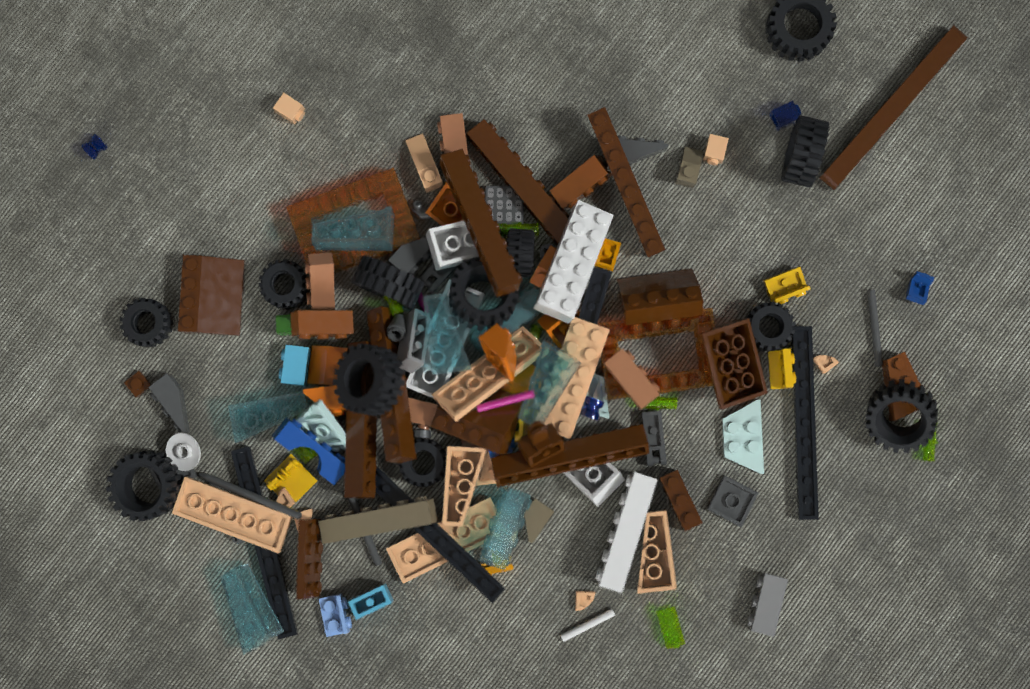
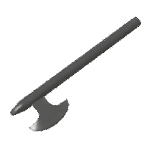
[199,473,302,520]

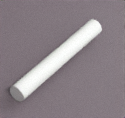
[560,609,615,642]

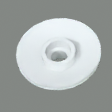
[166,433,201,471]

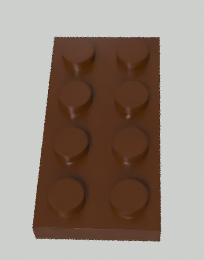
[296,518,323,600]

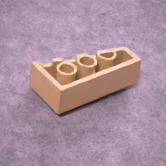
[442,446,487,526]
[637,509,677,594]

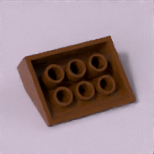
[178,255,245,336]
[617,269,703,325]
[700,318,768,410]
[431,372,525,454]

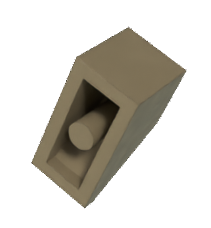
[675,147,703,188]
[523,498,554,543]

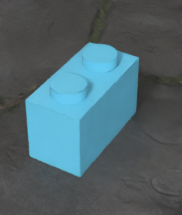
[279,345,311,387]
[348,583,394,620]

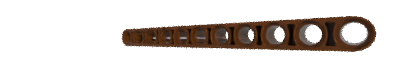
[819,25,968,191]

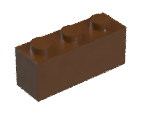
[658,470,702,531]

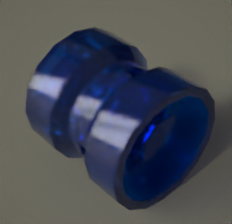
[81,133,108,160]
[580,396,604,421]

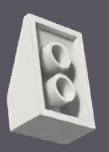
[426,221,479,271]
[563,436,625,507]

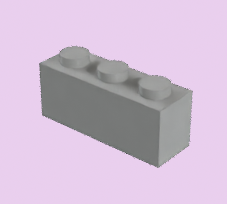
[397,308,431,373]
[747,572,788,637]

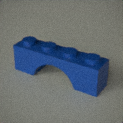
[272,417,345,485]

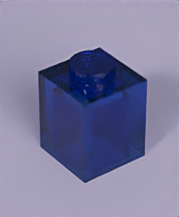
[769,101,801,131]

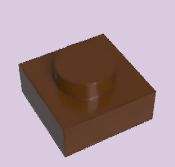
[124,371,152,398]

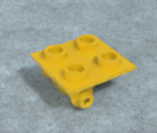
[264,454,318,508]

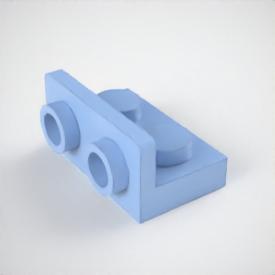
[319,593,352,637]

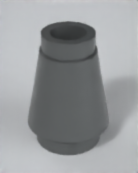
[386,314,406,341]

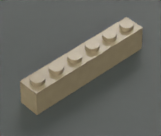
[318,496,438,544]

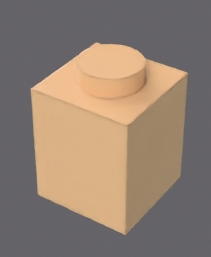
[273,93,305,125]
[703,134,729,165]

